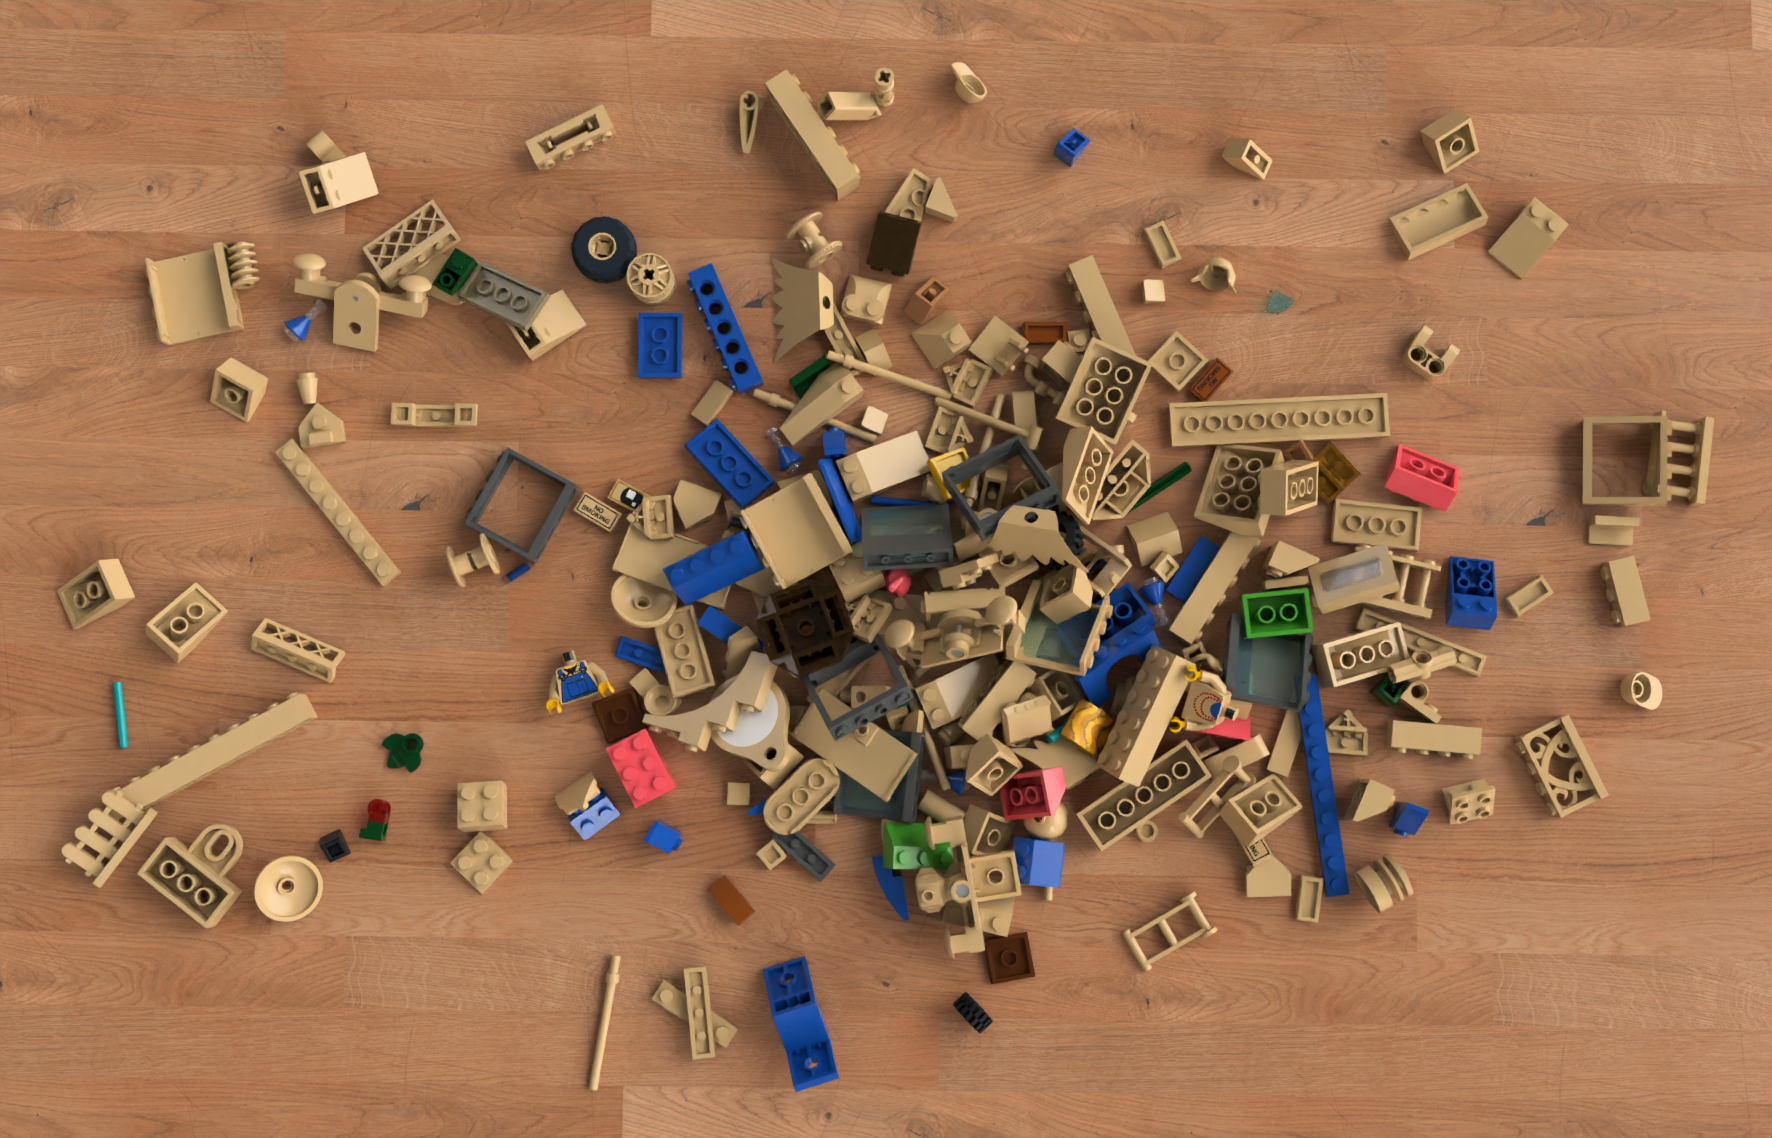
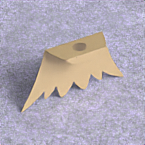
[770,257,834,364]
[980,505,1089,572]
[1011,703,1103,790]

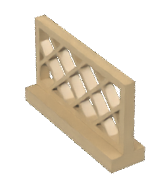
[362,199,461,289]

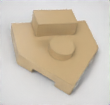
[298,402,346,449]

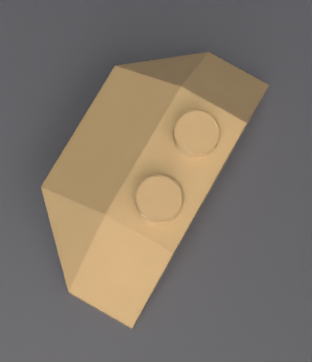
[1091,439,1151,520]

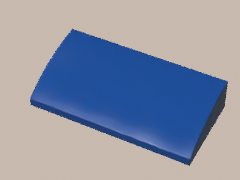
[818,458,862,545]

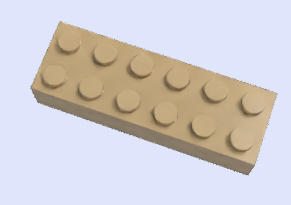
[765,69,861,201]
[1096,644,1196,787]
[1074,739,1212,852]

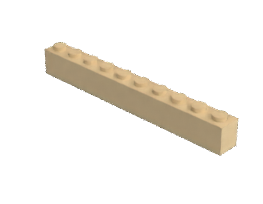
[105,692,318,822]

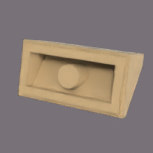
[690,380,734,426]

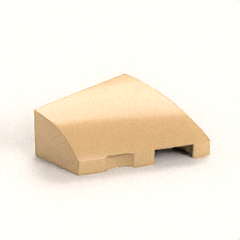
[722,626,763,679]

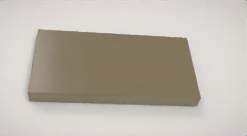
[457,262,550,331]

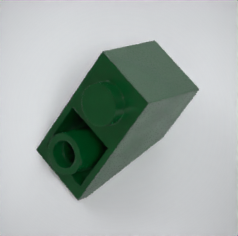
[432,248,478,296]

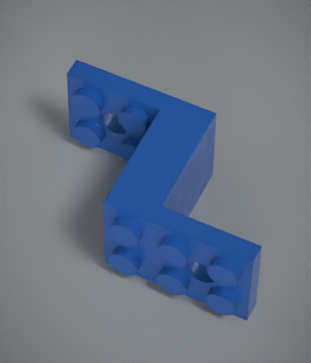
[763,956,839,1092]

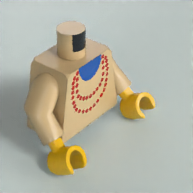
[1169,664,1239,733]

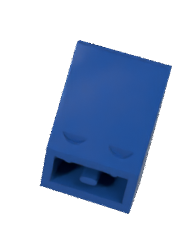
[1445,556,1497,630]

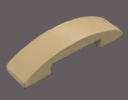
[391,403,478,428]

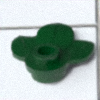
[382,733,424,773]

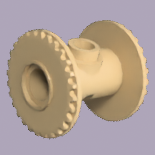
[786,211,842,269]
[445,533,500,588]

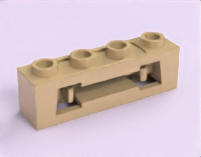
[525,104,616,170]

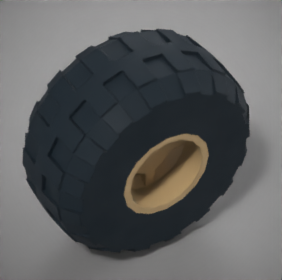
[571,216,637,284]

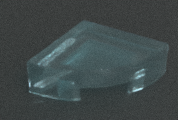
[1265,291,1295,313]

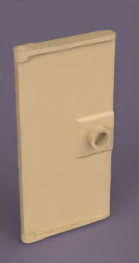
[612,523,732,611]
[791,689,918,802]

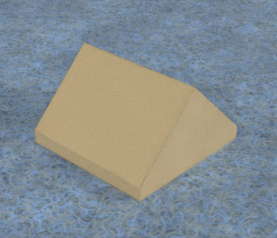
[1126,512,1183,567]

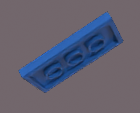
[684,419,775,510]

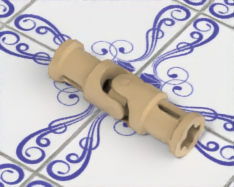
[875,67,894,107]

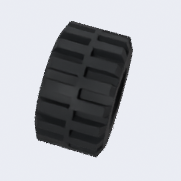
[1029,509,1084,570]

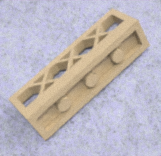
[251,618,345,683]

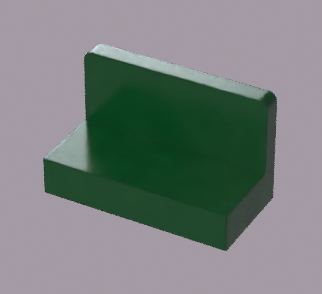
[788,356,830,400]

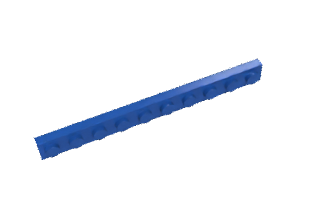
[1293,674,1350,897]

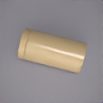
[917,789,966,823]

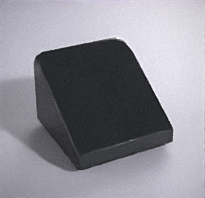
[320,829,351,863]

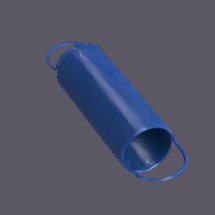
[502,561,534,584]

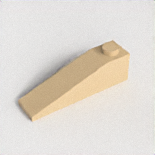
[780,362,863,447]

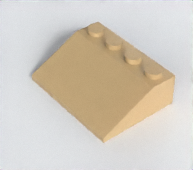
[1056,337,1153,445]
[1194,444,1285,538]

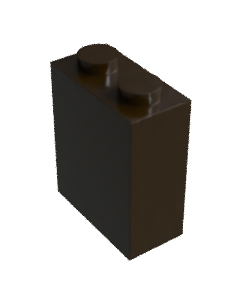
[866,211,922,277]

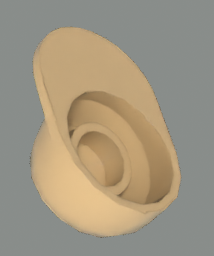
[1620,672,1662,710]

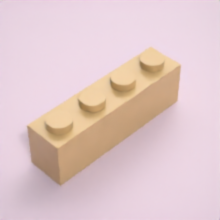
[1386,720,1482,759]

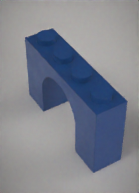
[1070,617,1162,707]

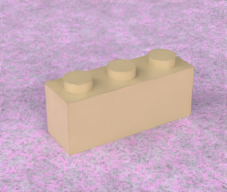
[1600,556,1651,627]

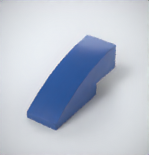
[697,606,764,649]
[872,855,909,921]

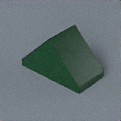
[1370,673,1409,707]

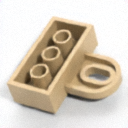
[137,824,243,928]

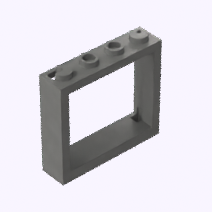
[942,434,1060,541]
[464,447,579,563]
[801,633,914,741]

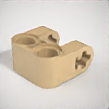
[1403,325,1460,380]

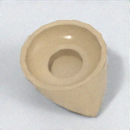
[644,685,682,716]

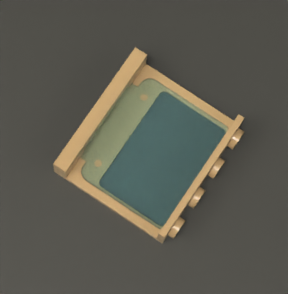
[1006,580,1113,677]

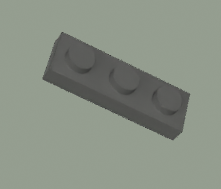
[772,831,835,882]

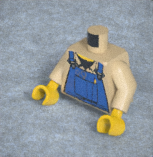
[546,650,614,714]

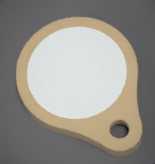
[709,675,790,772]

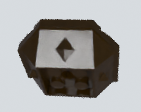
[755,579,855,678]

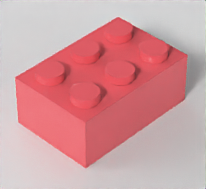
[606,728,678,808]

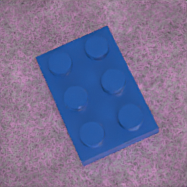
[638,313,683,378]

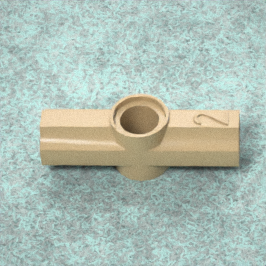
[1387,646,1457,683]

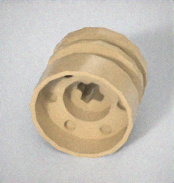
[626,253,676,306]
[1354,853,1413,913]

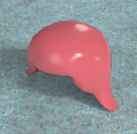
[879,569,912,598]

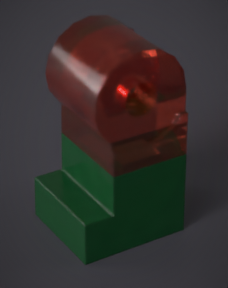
[359,799,391,841]

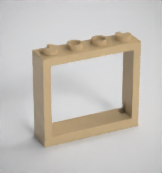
[1582,416,1672,507]

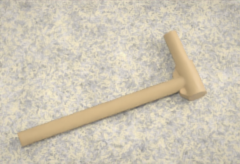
[934,396,1043,470]

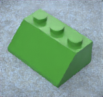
[1238,588,1313,639]
[883,822,953,869]

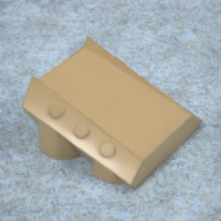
[1001,692,1054,746]

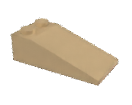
[1062,426,1114,525]
[836,430,931,504]
[1311,622,1409,688]
[914,653,1000,729]

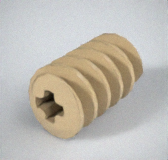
[226,242,260,289]

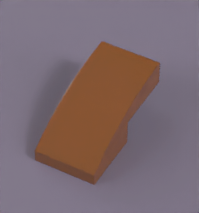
[708,875,756,926]

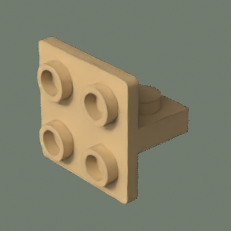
[1441,778,1496,825]

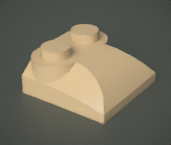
[840,274,892,326]

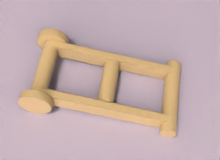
[1178,755,1256,838]
[1122,891,1217,972]

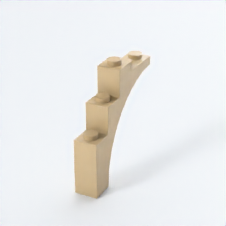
[642,651,777,753]

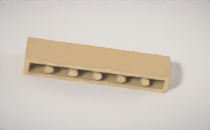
[1065,255,1136,356]
[1166,531,1261,645]

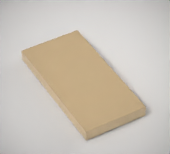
[1330,499,1422,552]
[653,604,716,699]

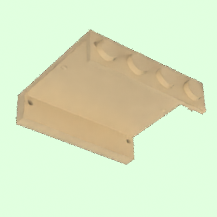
[144,242,244,346]
[739,473,854,589]

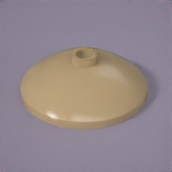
[611,574,677,628]
[254,855,323,922]

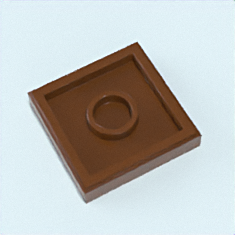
[592,687,649,744]
[984,931,1035,984]

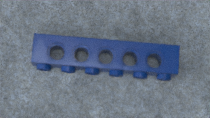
[687,263,764,395]

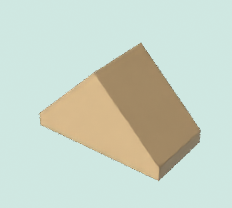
[925,177,958,223]
[855,329,893,377]

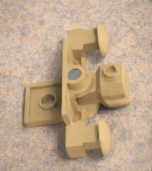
[915,815,1022,959]

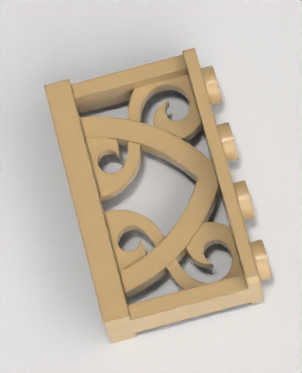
[1515,715,1609,818]

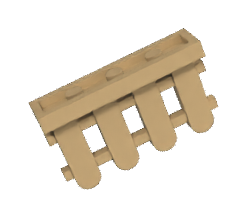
[61,790,158,888]

